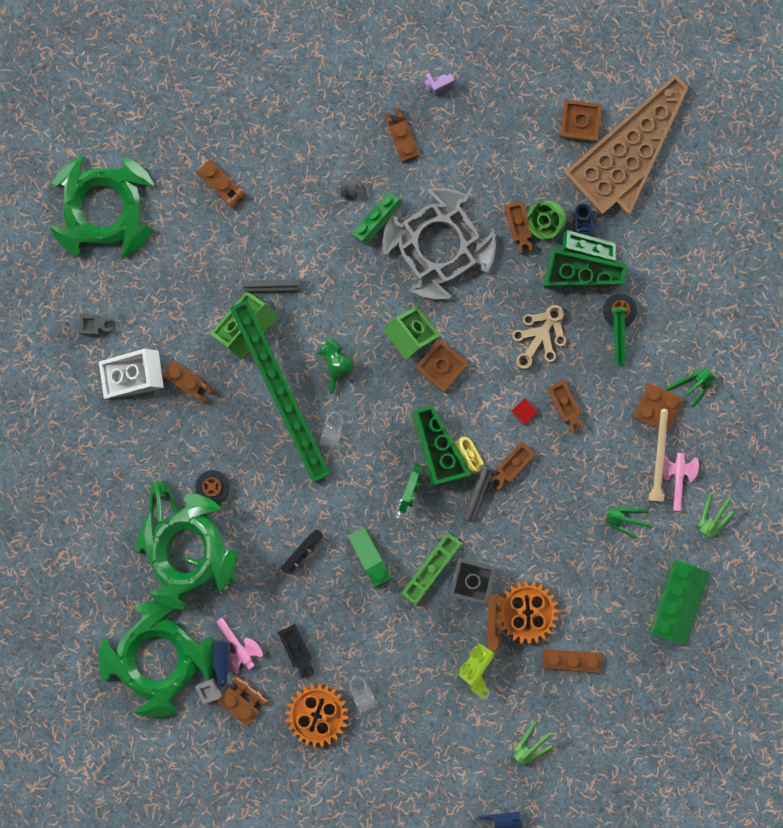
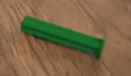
[611,307,627,365]

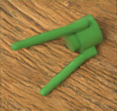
[698,493,734,538]
[513,721,553,767]

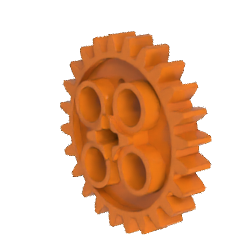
[499,581,559,644]
[285,683,349,747]

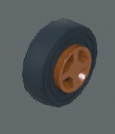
[603,294,637,327]
[195,470,230,504]

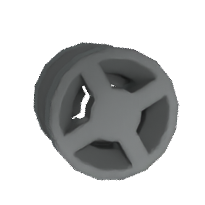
[341,178,357,198]

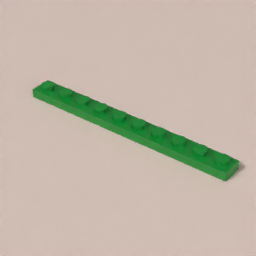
[230,300,330,482]

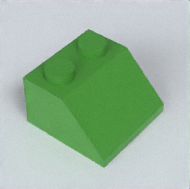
[383,306,440,360]

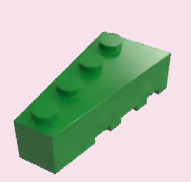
[543,248,628,287]
[411,405,471,487]

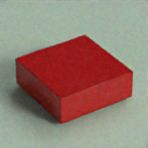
[511,398,538,425]

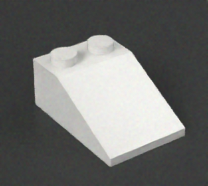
[99,349,164,399]

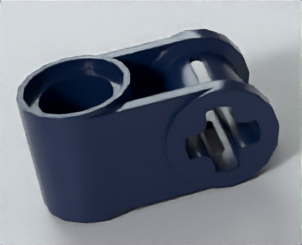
[573,203,594,237]

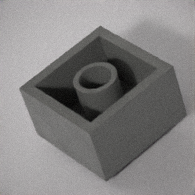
[449,558,497,605]

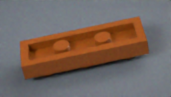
[542,648,602,673]

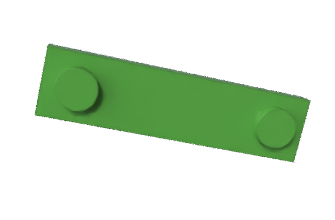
[401,532,462,605]

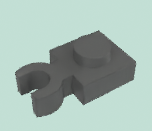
[79,314,113,335]

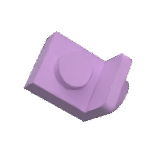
[424,73,454,95]

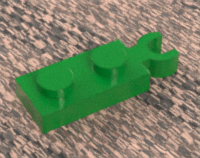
[398,463,422,513]

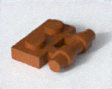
[217,676,268,726]

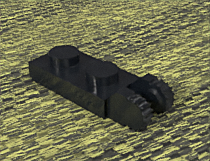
[281,529,323,573]

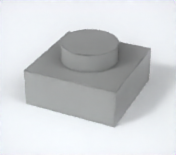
[195,679,222,704]

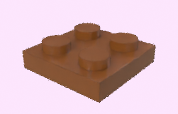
[559,99,602,143]
[415,339,469,393]
[633,382,683,433]

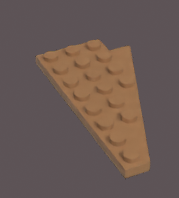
[564,74,688,216]

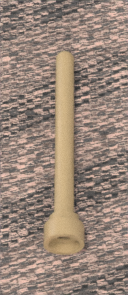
[648,409,668,501]

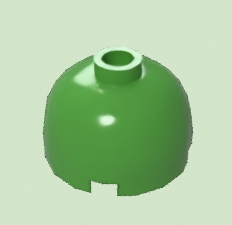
[527,200,566,239]

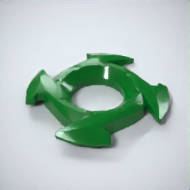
[50,156,154,258]
[135,493,238,610]
[99,601,213,717]

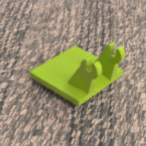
[458,643,495,699]

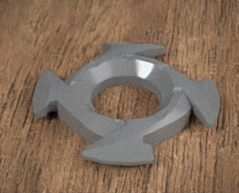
[383,188,496,300]

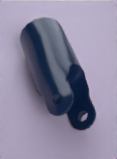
[212,641,231,687]
[476,811,522,828]

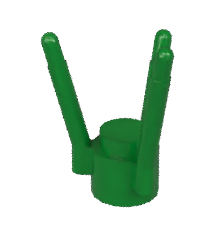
[665,368,715,407]
[149,481,178,523]
[606,506,652,539]

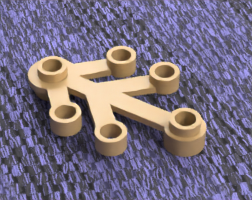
[512,305,566,369]

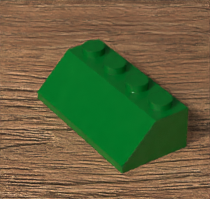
[649,560,710,646]

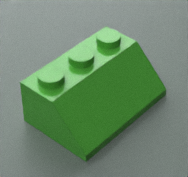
[210,292,279,360]

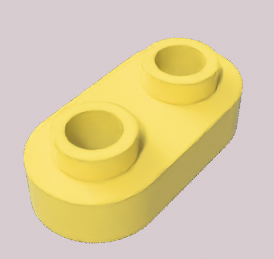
[455,437,483,474]

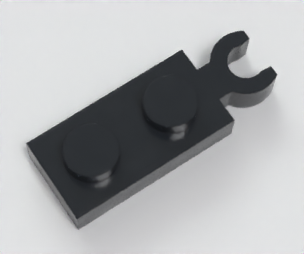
[277,624,314,678]

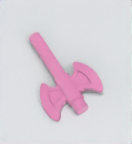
[663,453,699,511]
[216,618,263,674]

